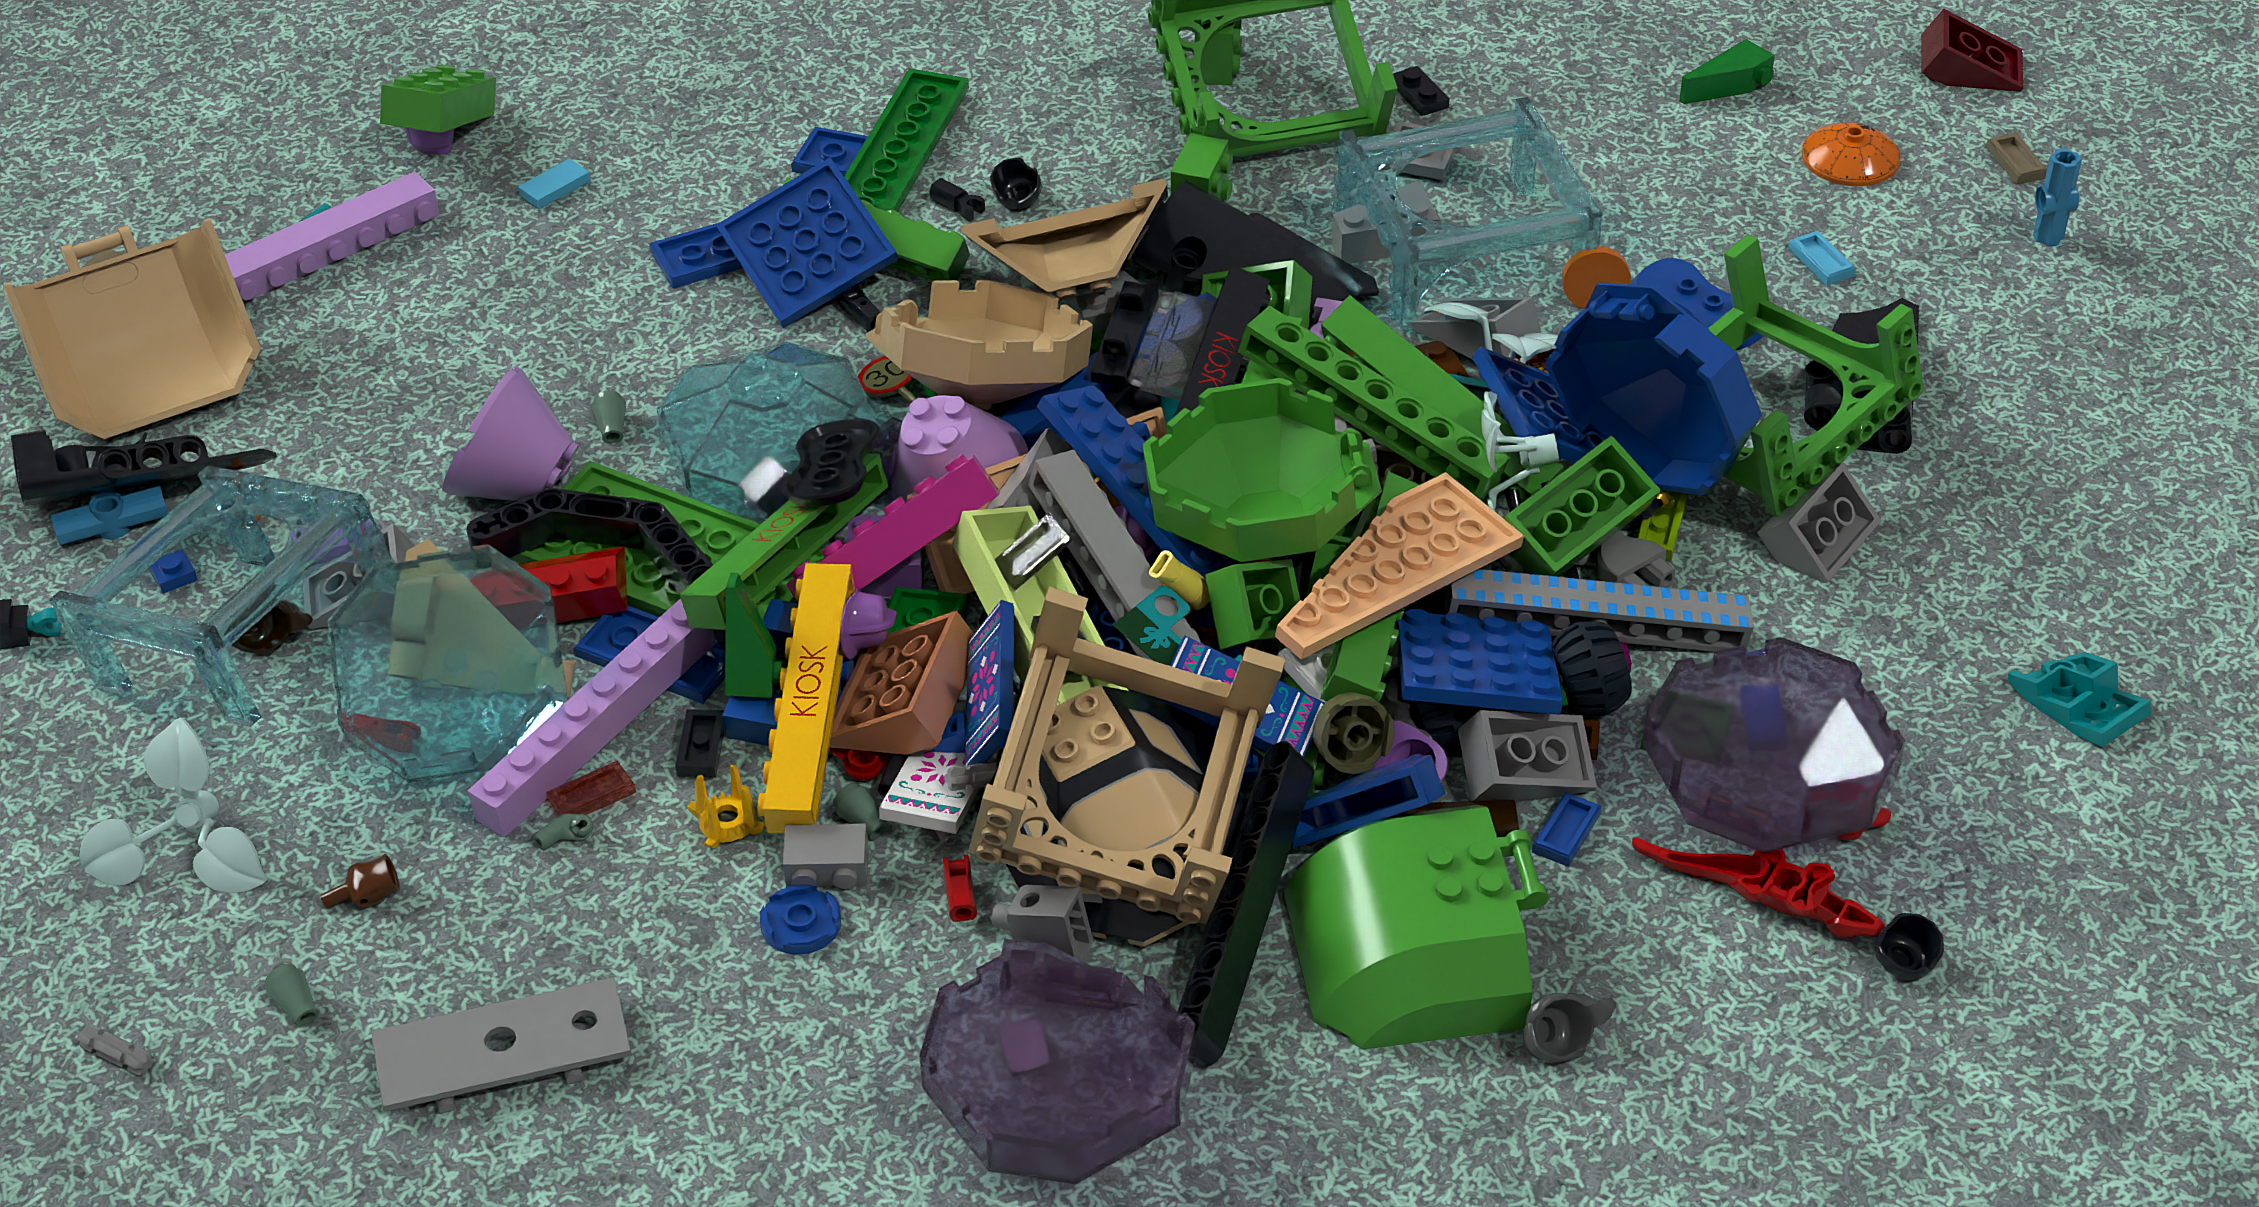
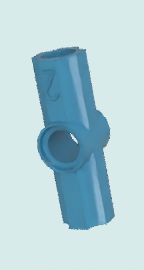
[2033,148,2082,246]
[50,486,169,545]

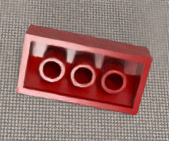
[469,546,628,629]

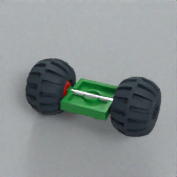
[1409,621,1632,757]

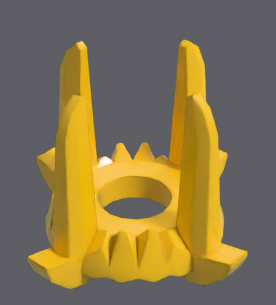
[687,764,766,848]

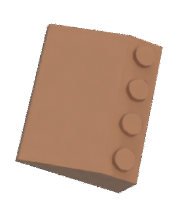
[829,610,974,755]

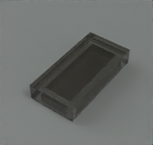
[994,513,1073,591]

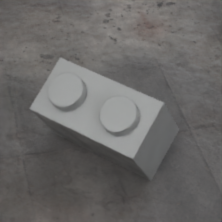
[782,824,869,889]

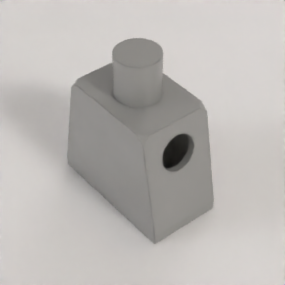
[992,885,1094,971]

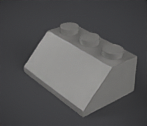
[1757,462,1882,583]

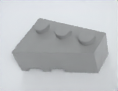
[1332,180,1439,264]

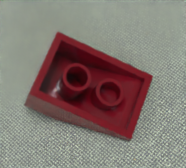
[1921,9,2024,92]

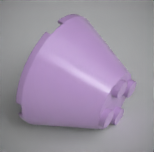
[442,366,579,501]
[891,395,1029,502]

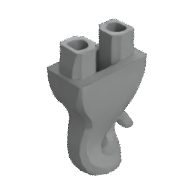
[1576,530,1675,588]

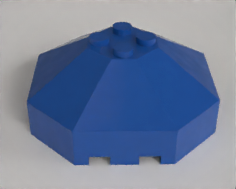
[1545,283,1762,495]

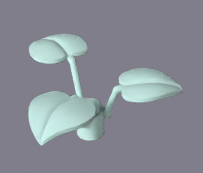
[1423,302,1558,364]
[1481,392,1559,511]
[79,717,268,893]

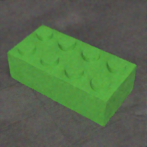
[380,64,496,133]
[1504,435,1661,577]

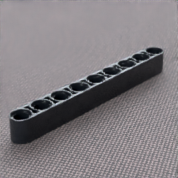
[1170,741,1314,1067]

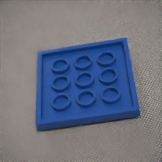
[715,157,899,328]
[1472,346,1604,463]
[1395,609,1563,715]

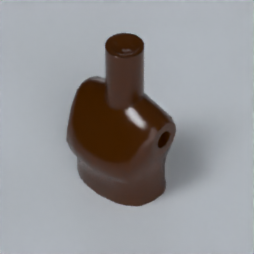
[320,854,400,909]

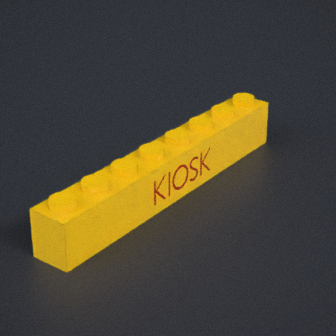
[758,563,855,834]

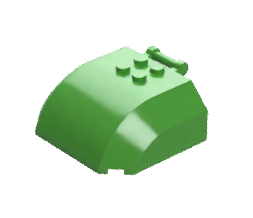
[1283,805,1549,1049]

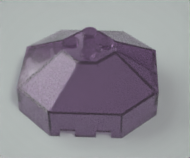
[1643,637,1905,853]
[919,955,1195,1184]

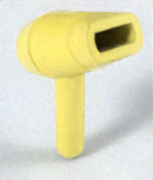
[1149,550,1210,610]

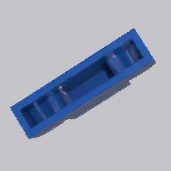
[1292,754,1445,848]

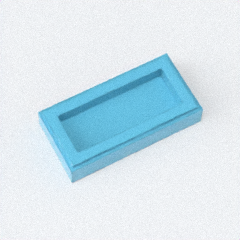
[518,158,591,209]
[1788,231,1856,286]

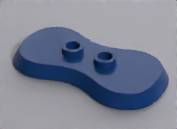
[1631,258,1763,350]

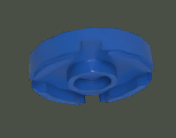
[760,884,841,955]

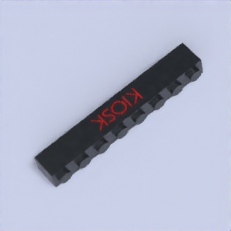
[1174,265,1271,417]

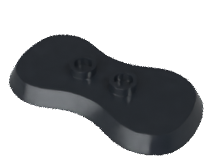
[781,419,880,507]

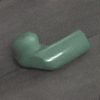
[532,814,593,851]

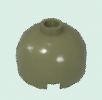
[1313,692,1395,774]

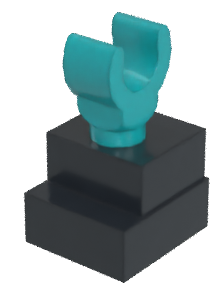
[0,599,62,650]

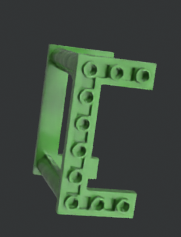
[1148,0,1398,158]
[1708,234,1924,517]

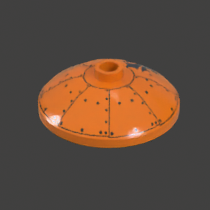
[1802,122,1901,186]

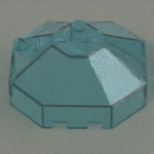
[657,341,879,520]
[327,544,568,783]

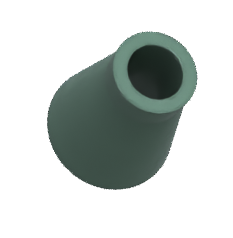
[591,390,626,443]
[833,783,889,841]
[265,964,319,1027]

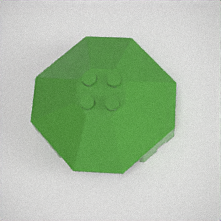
[1142,378,1382,562]

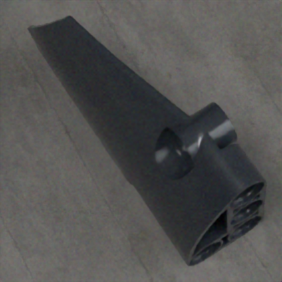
[1131,180,1379,314]
[1804,298,1919,454]
[11,429,277,506]

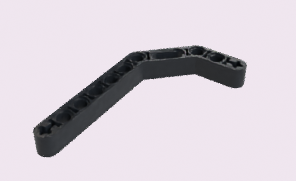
[466,488,774,651]

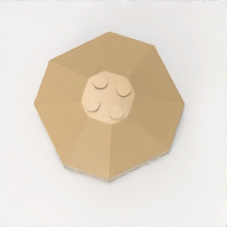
[865,280,1093,410]

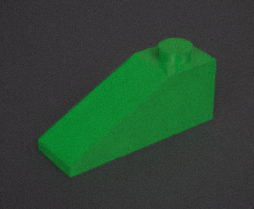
[1679,39,1775,104]
[725,573,783,698]

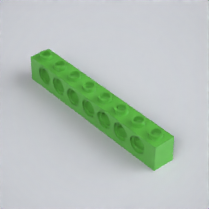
[1238,306,1510,501]

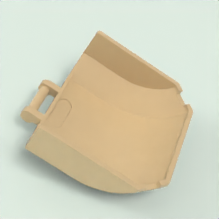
[3,218,261,440]

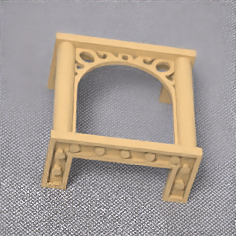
[968,587,1286,924]

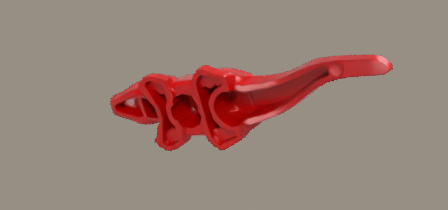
[1632,837,1885,939]

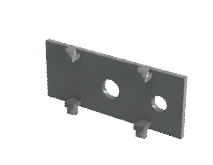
[371,977,632,1113]

